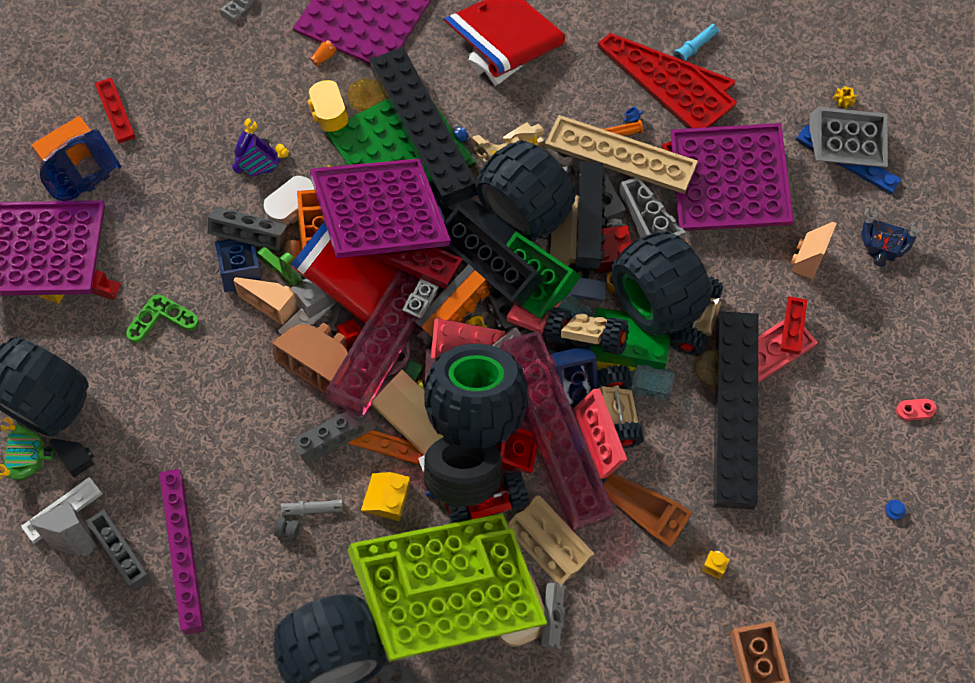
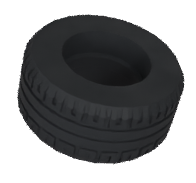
[424,438,502,506]

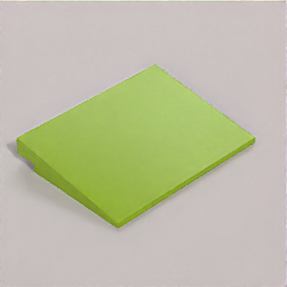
[347,514,547,661]

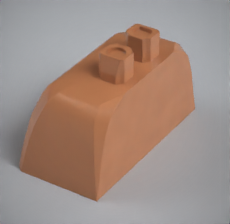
[272,323,351,401]

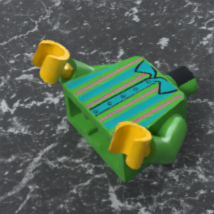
[0,417,55,480]

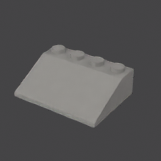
[810,107,888,168]

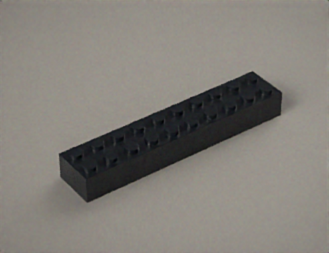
[370,47,477,209]
[714,311,759,510]

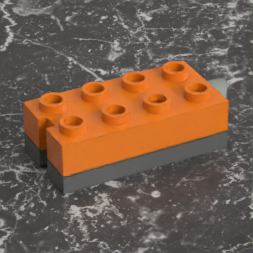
[415,264,491,346]

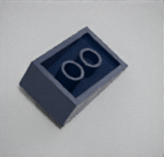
[215,239,262,292]
[551,345,598,415]

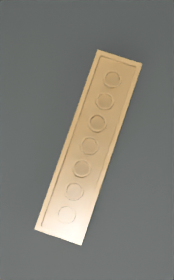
[545,115,698,194]

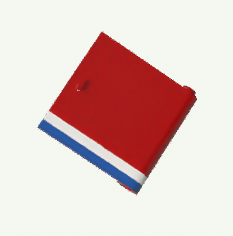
[444,0,566,78]
[290,221,403,323]

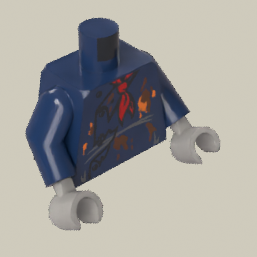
[861,209,922,267]

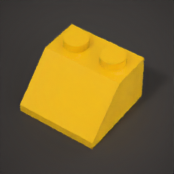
[361,472,411,521]

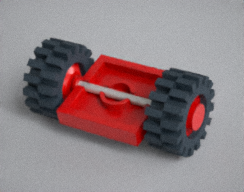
[445,470,529,524]

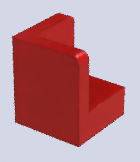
[92,270,121,300]
[337,319,364,353]

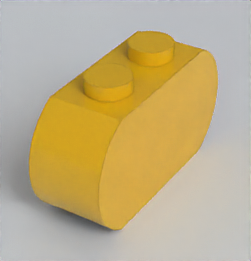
[308,80,349,132]

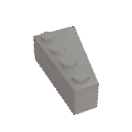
[619,178,686,240]

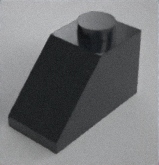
[50,439,95,478]

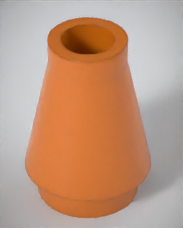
[310,40,337,66]

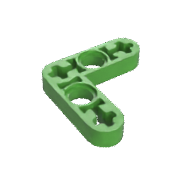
[256,247,302,287]
[126,294,199,343]

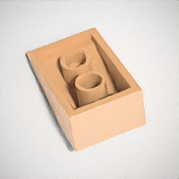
[790,222,836,280]
[233,277,297,326]

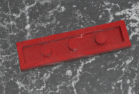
[94,77,136,144]

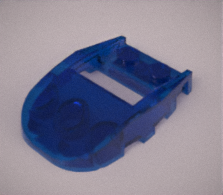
[39,129,122,201]

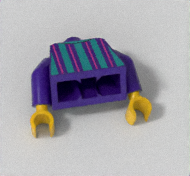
[232,118,289,176]

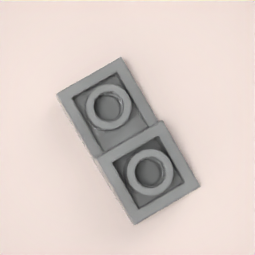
[220,0,255,23]
[402,279,439,319]

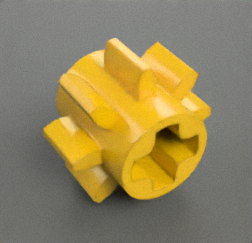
[833,86,857,110]

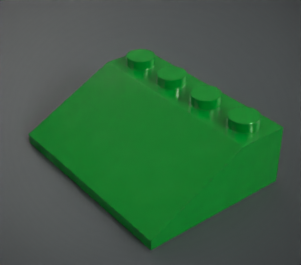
[486,232,581,319]
[589,307,670,373]

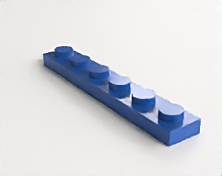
[796,125,901,194]

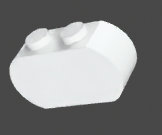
[264,176,314,225]

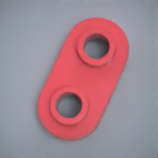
[896,399,937,421]

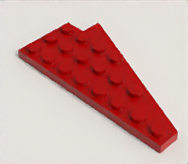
[597,33,737,129]

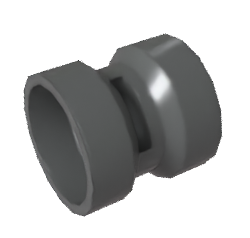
[274,517,300,541]

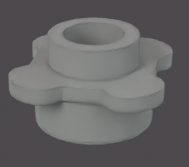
[606,219,624,228]

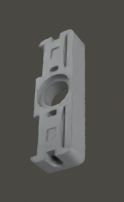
[541,582,567,650]

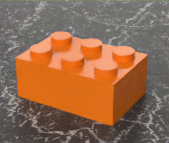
[31,116,99,178]

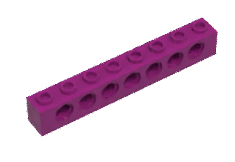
[159,469,205,635]

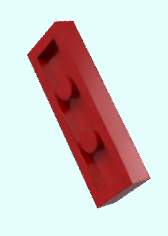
[780,296,808,355]

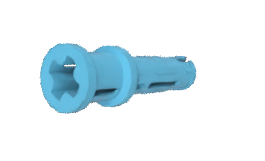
[673,24,719,61]

